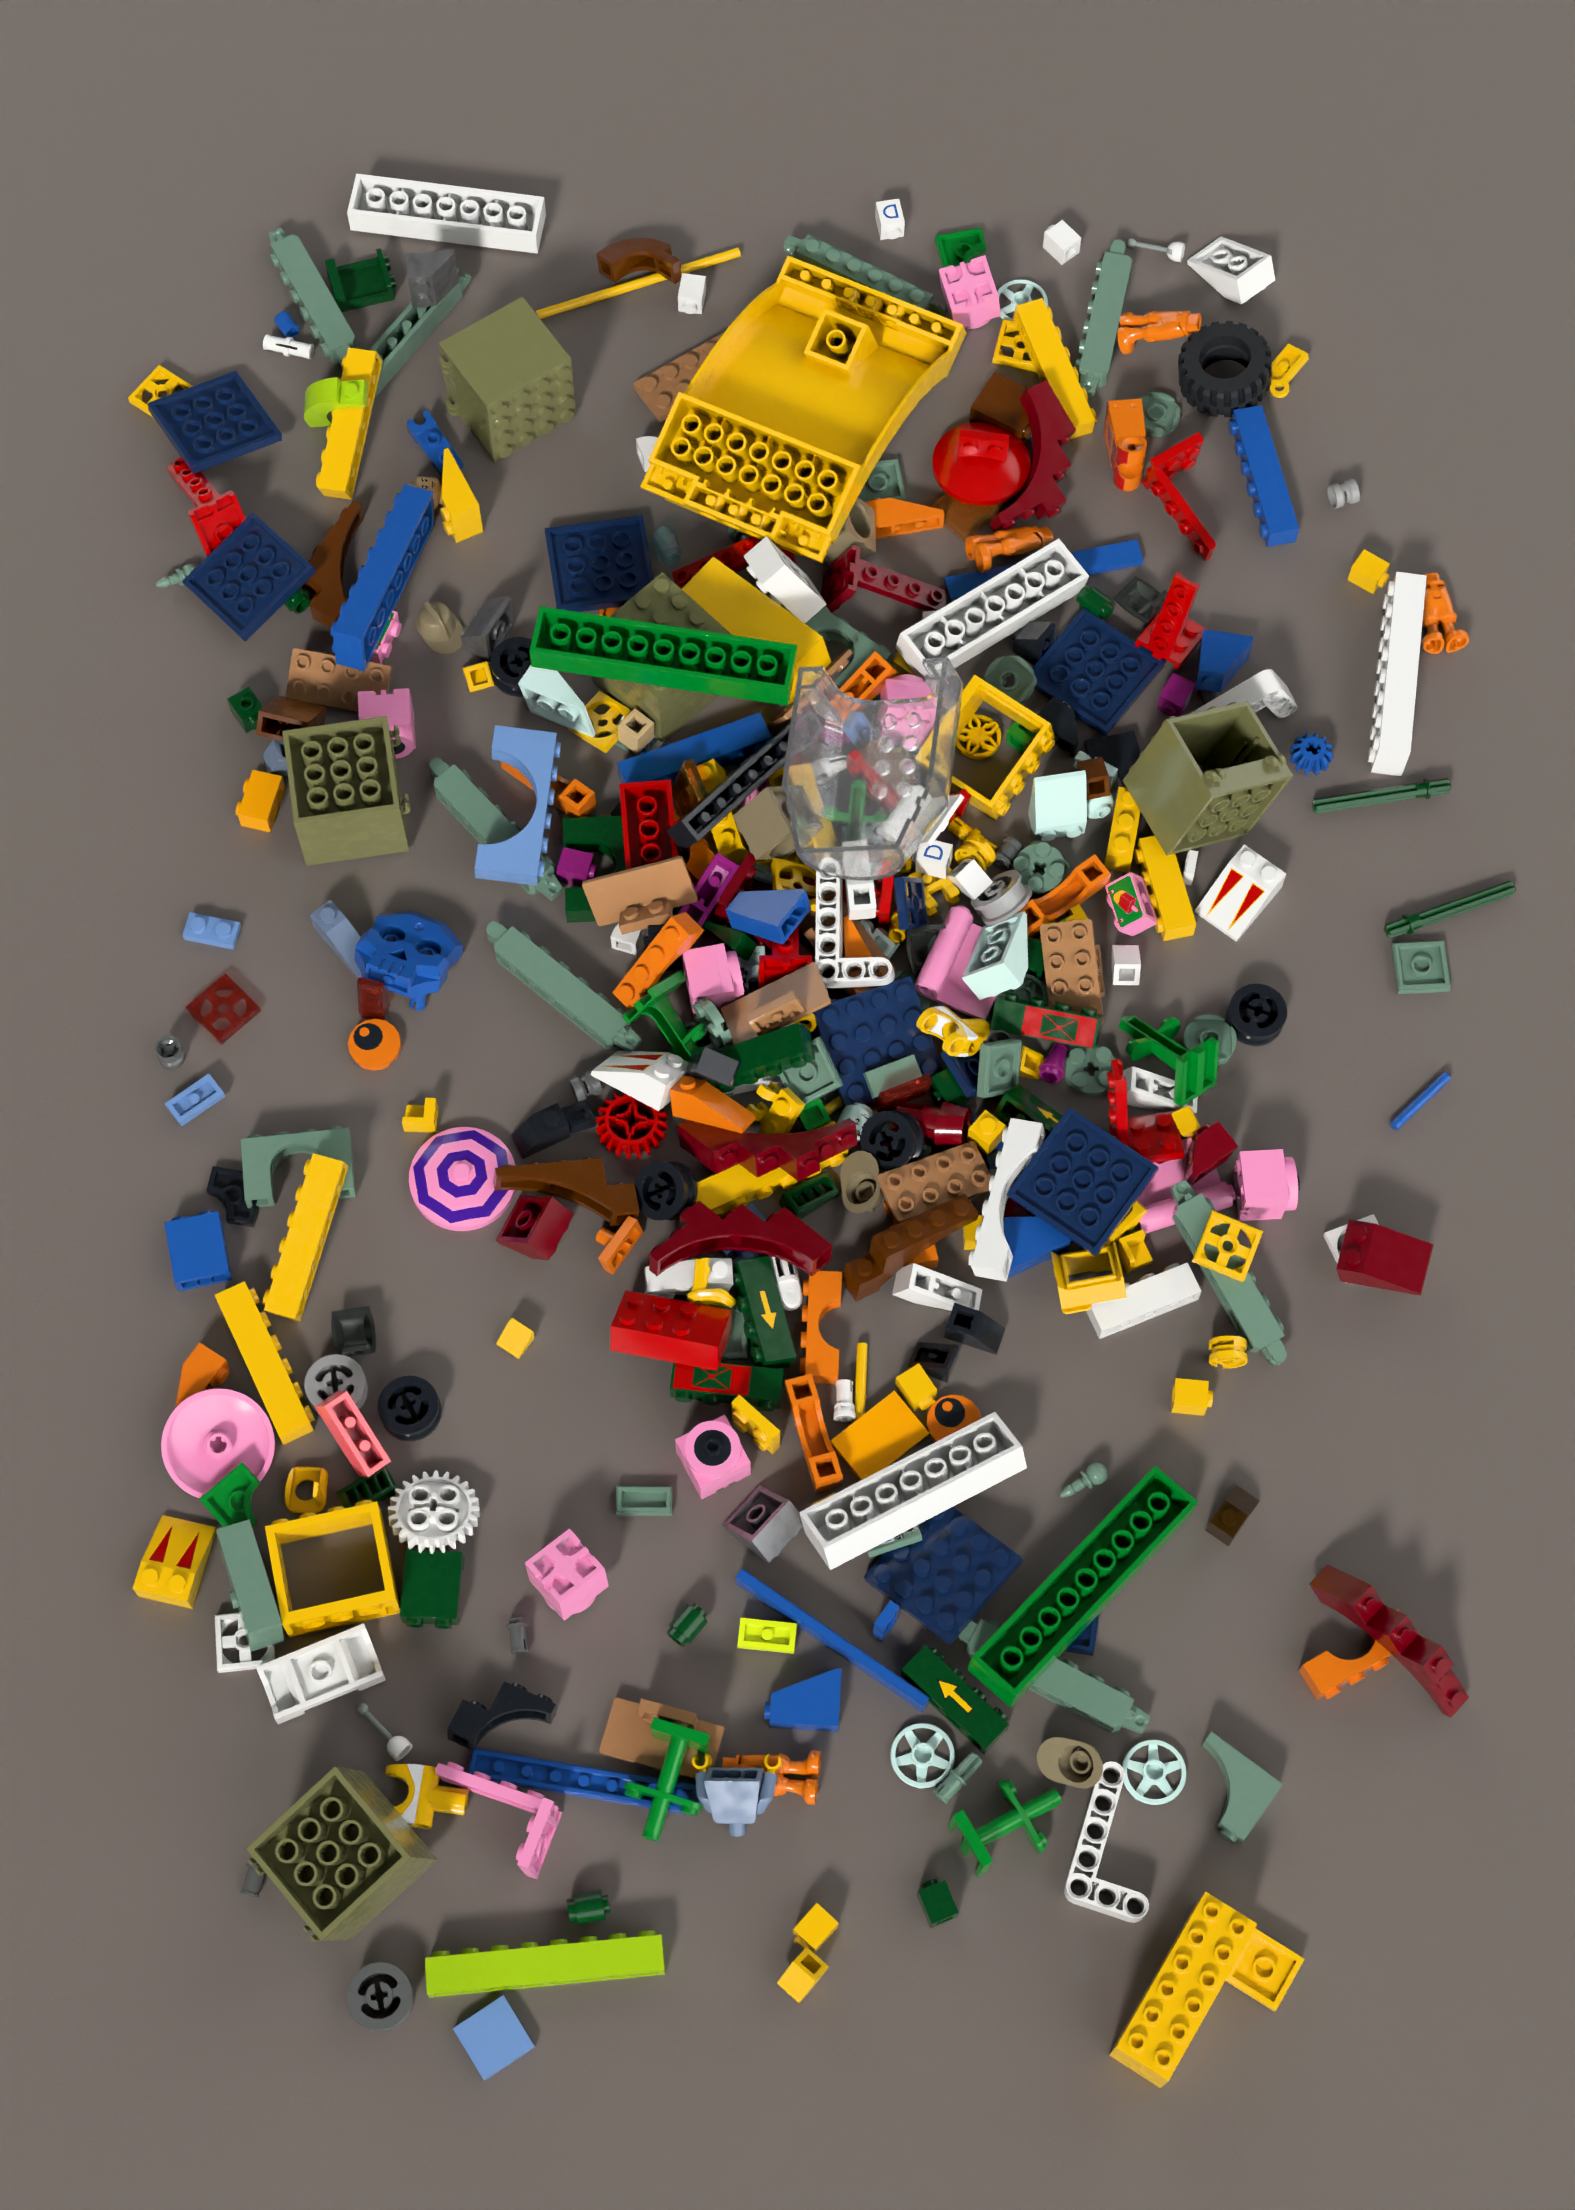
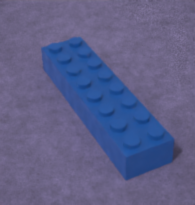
[330,484,435,671]

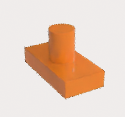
[596,1216,644,1275]

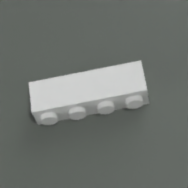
[1086,1262,1201,1339]

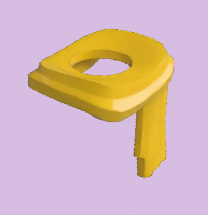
[687,1258,736,1308]
[284,1467,328,1514]

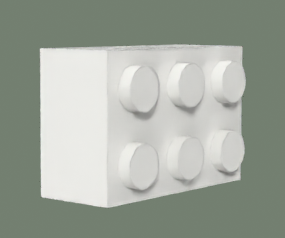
[744,536,827,623]

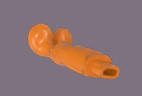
[1117,311,1202,355]
[965,526,1054,574]
[1422,573,1469,654]
[722,1750,821,1805]

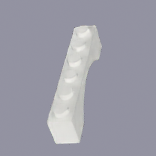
[969,1118,1046,1282]

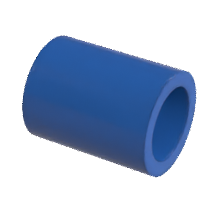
[274,311,300,338]

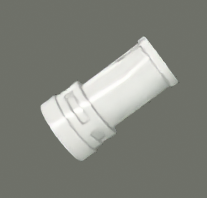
[834,1379,856,1423]

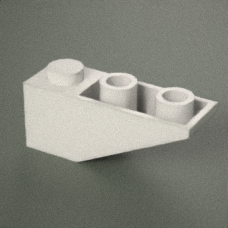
[841,842,876,920]

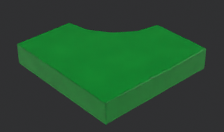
[935,228,987,268]
[199,1462,260,1527]

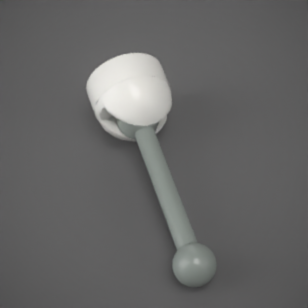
[1127,238,1185,263]
[357,1703,413,1761]

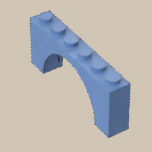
[475,725,561,886]

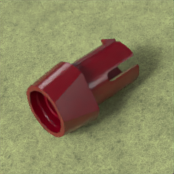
[893,1102,971,1150]

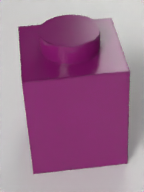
[1157,673,1196,717]
[556,847,598,887]

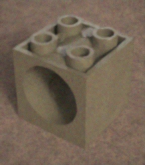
[824,497,876,565]
[733,785,822,860]

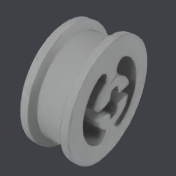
[971,870,1032,925]
[304,1354,368,1415]

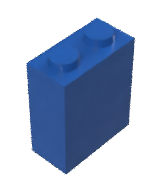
[164,1210,233,1291]

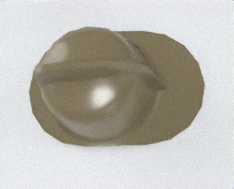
[415,601,463,654]
[840,1151,884,1213]
[1037,1737,1103,1789]

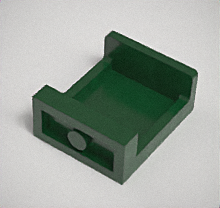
[325,248,397,312]
[400,1549,465,1629]

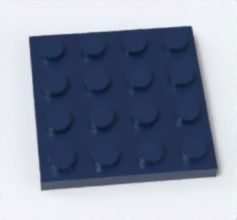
[148,371,282,474]
[182,512,317,641]
[545,515,654,612]
[1033,608,1165,736]
[813,976,943,1108]
[1006,1107,1159,1257]
[864,1507,1023,1645]

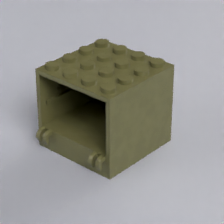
[439,296,577,462]
[592,572,732,742]
[1123,701,1293,856]
[282,716,410,866]
[246,1766,438,1943]

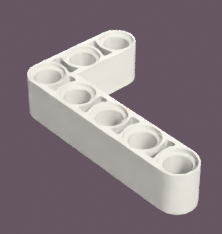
[1195,669,1298,718]
[815,856,895,988]
[1064,1761,1149,1923]

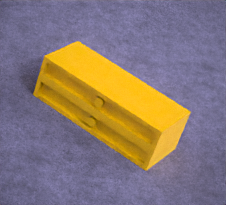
[682,557,831,705]
[1109,1891,1257,2088]

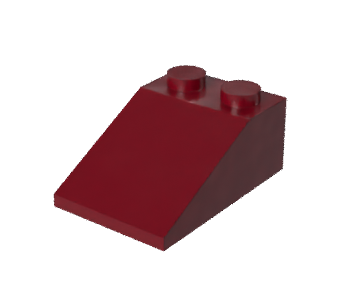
[1336,1219,1434,1296]

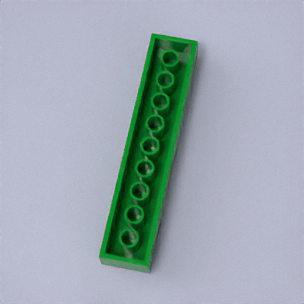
[530,606,797,706]
[967,1466,1198,1708]

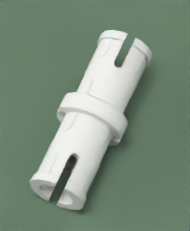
[263,334,314,359]

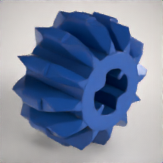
[1289,732,1333,776]

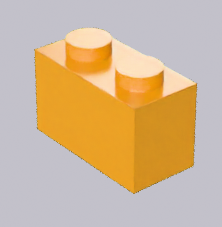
[236,770,285,832]

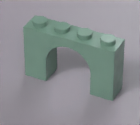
[805,606,891,690]
[241,1126,356,1208]

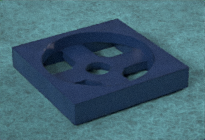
[894,877,928,931]

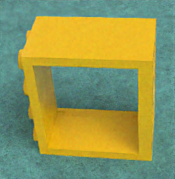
[915,674,1055,820]
[265,1500,400,1638]

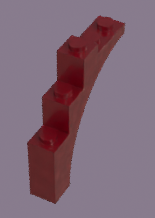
[989,380,1076,532]
[677,1118,858,1181]
[649,1201,832,1276]
[1309,1564,1469,1718]

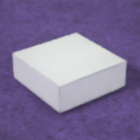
[1182,850,1199,886]

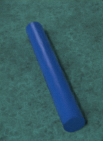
[1390,1072,1451,1131]

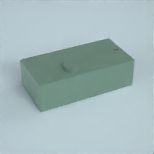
[216,1519,284,1652]

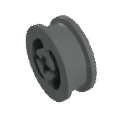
[346,1962,414,2032]

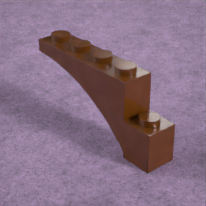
[302,500,364,628]
[493,1157,639,1227]
[842,1193,979,1301]

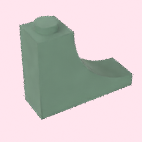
[1202,1732,1283,1845]

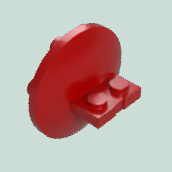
[932,422,1031,507]

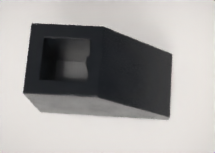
[944,1303,1005,1355]

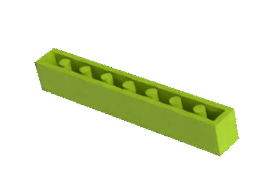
[425,1930,665,1998]

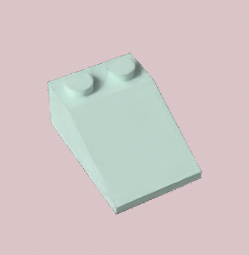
[518,665,596,737]
[1028,770,1087,841]
[962,911,1028,1000]

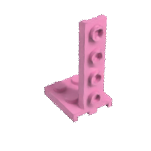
[436,1762,562,1879]

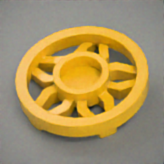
[954,714,1001,759]

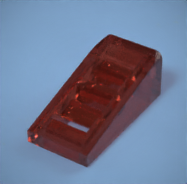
[357,977,390,1020]

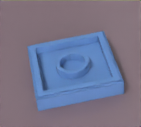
[453,1995,535,2081]

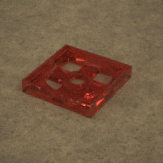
[186,973,261,1045]
[874,1073,932,1112]

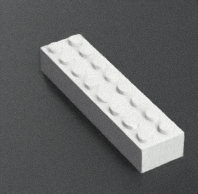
[347,174,546,254]
[895,539,1089,683]
[1368,572,1427,776]
[799,1412,1027,1570]

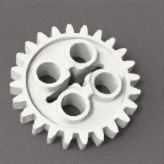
[388,1470,480,1554]

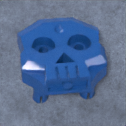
[354,910,463,1011]

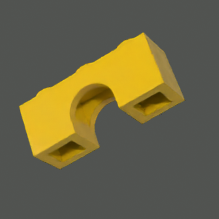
[1104,787,1141,873]

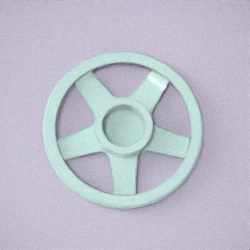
[997,280,1048,321]
[890,1723,955,1789]
[1122,1740,1187,1805]

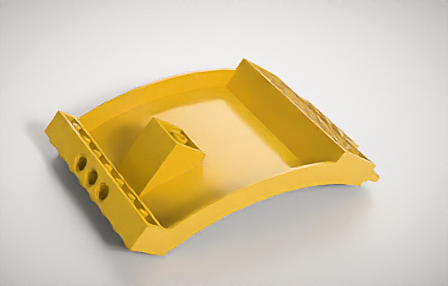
[640,256,966,563]

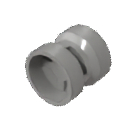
[1327,479,1360,509]

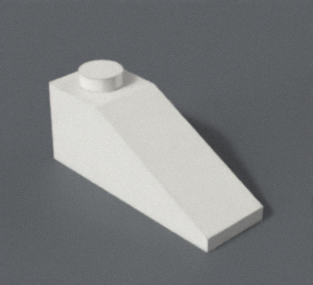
[1123,1066,1198,1114]
[645,1258,733,1295]
[892,1263,983,1311]

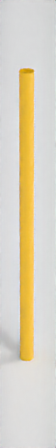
[535,247,741,319]

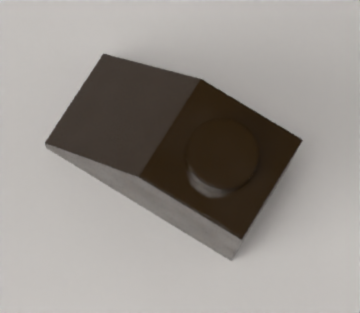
[1205,1485,1260,1546]

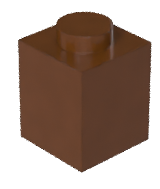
[1077,757,1111,800]

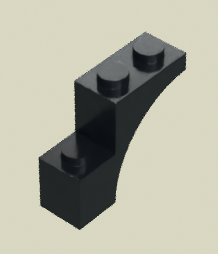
[447,1681,556,1751]

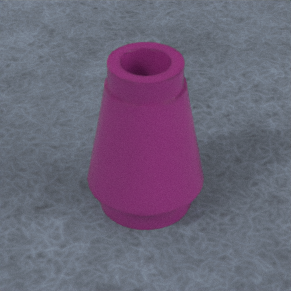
[1039,1043,1068,1084]

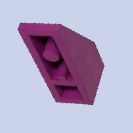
[678,852,740,928]

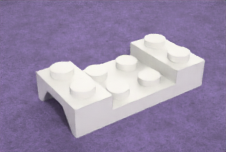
[256,1623,386,1724]

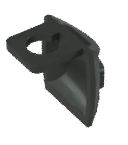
[1113,576,1168,623]
[906,924,946,976]
[331,1306,376,1357]

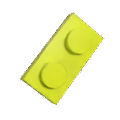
[737,1618,797,1654]

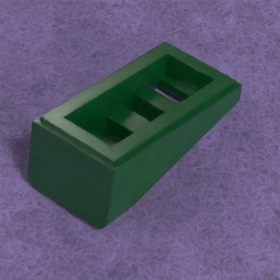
[703,921,757,961]
[779,1172,841,1219]
[336,1465,397,1509]

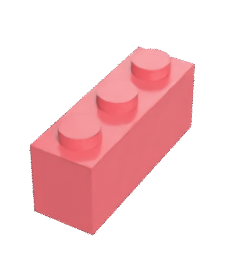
[315,1391,391,1477]

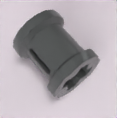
[993,836,1024,871]

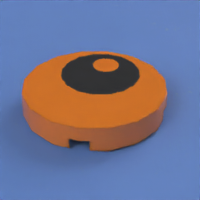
[348,1019,402,1071]
[926,1395,982,1442]

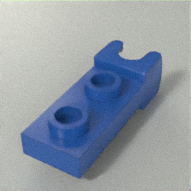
[407,411,463,478]

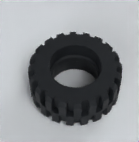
[1178,321,1272,418]

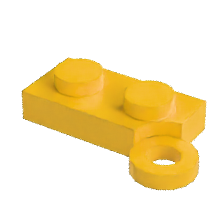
[1270,343,1309,398]

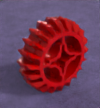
[596,1092,668,1160]

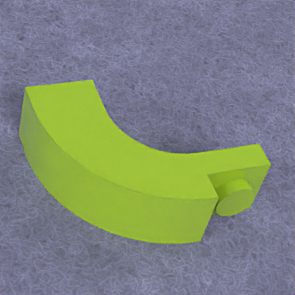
[304,377,368,428]

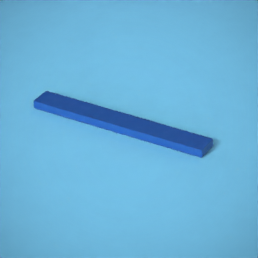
[944,539,1143,603]
[736,1569,929,1712]
[468,1748,698,1815]

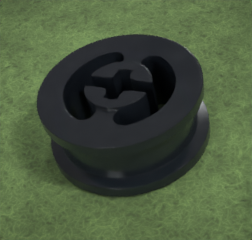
[491,637,532,697]
[1226,984,1287,1046]
[860,1110,924,1171]
[635,1161,697,1221]
[378,1376,442,1441]

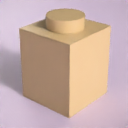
[618,708,654,755]

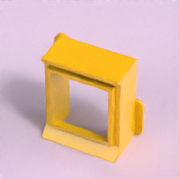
[1050,1242,1127,1314]

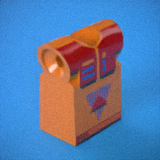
[1103,398,1147,491]

